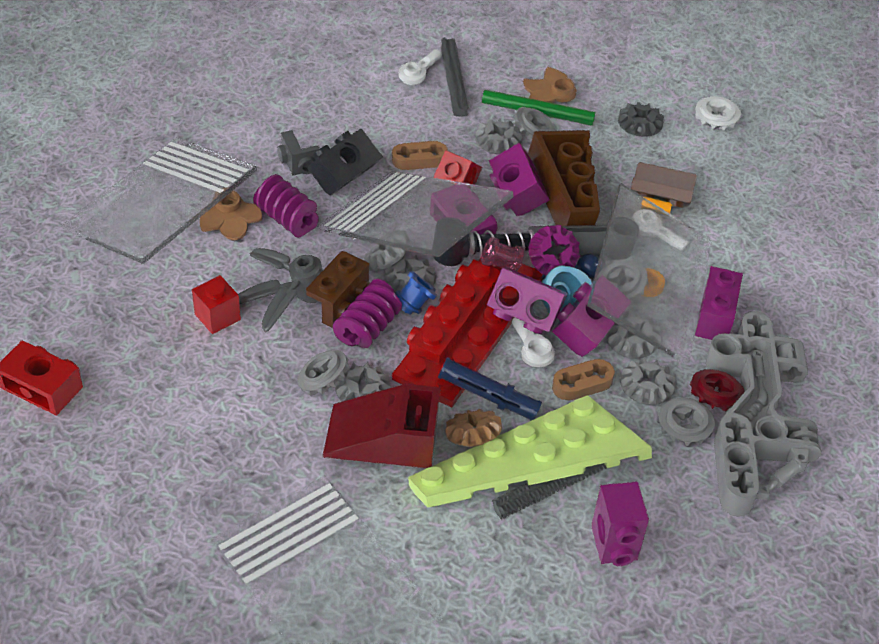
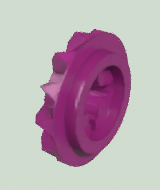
[529,225,580,275]

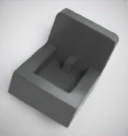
[277,130,320,176]

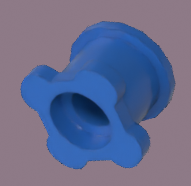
[395,271,437,315]

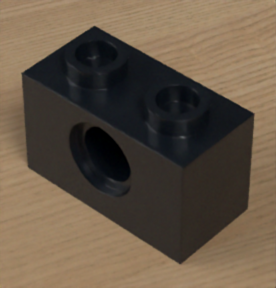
[307,128,383,196]

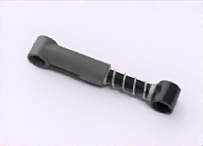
[433,218,637,267]

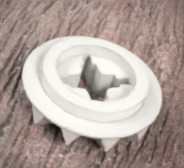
[695,96,741,131]

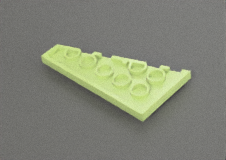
[408,395,652,508]

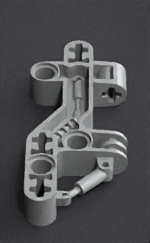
[706,311,821,517]

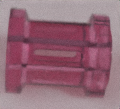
[481,237,524,271]

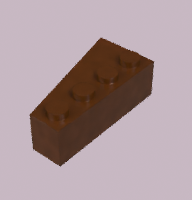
[528,130,600,226]

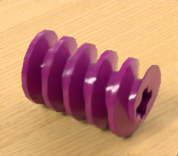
[253,174,319,238]
[333,278,402,348]

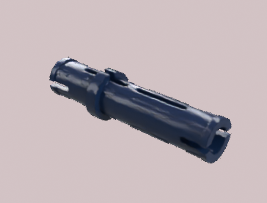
[438,357,542,421]

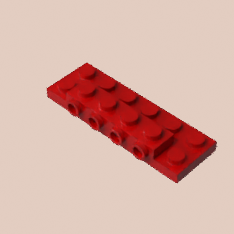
[392,252,542,408]

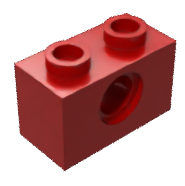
[0,340,83,416]

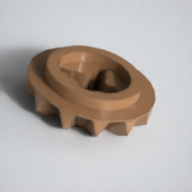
[445,409,502,447]

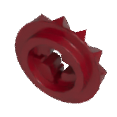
[689,369,745,412]

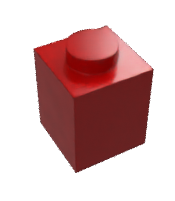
[192,275,241,334]

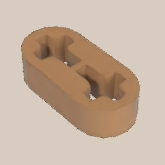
[392,141,448,170]
[552,359,615,401]

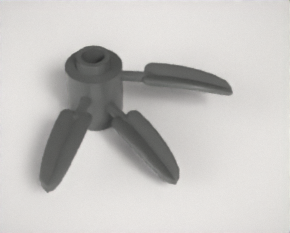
[238,248,323,332]

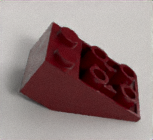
[323,384,440,468]

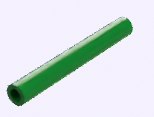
[482,89,596,126]

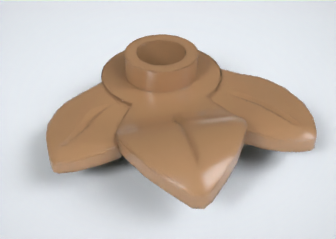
[523,67,577,103]
[200,190,262,241]

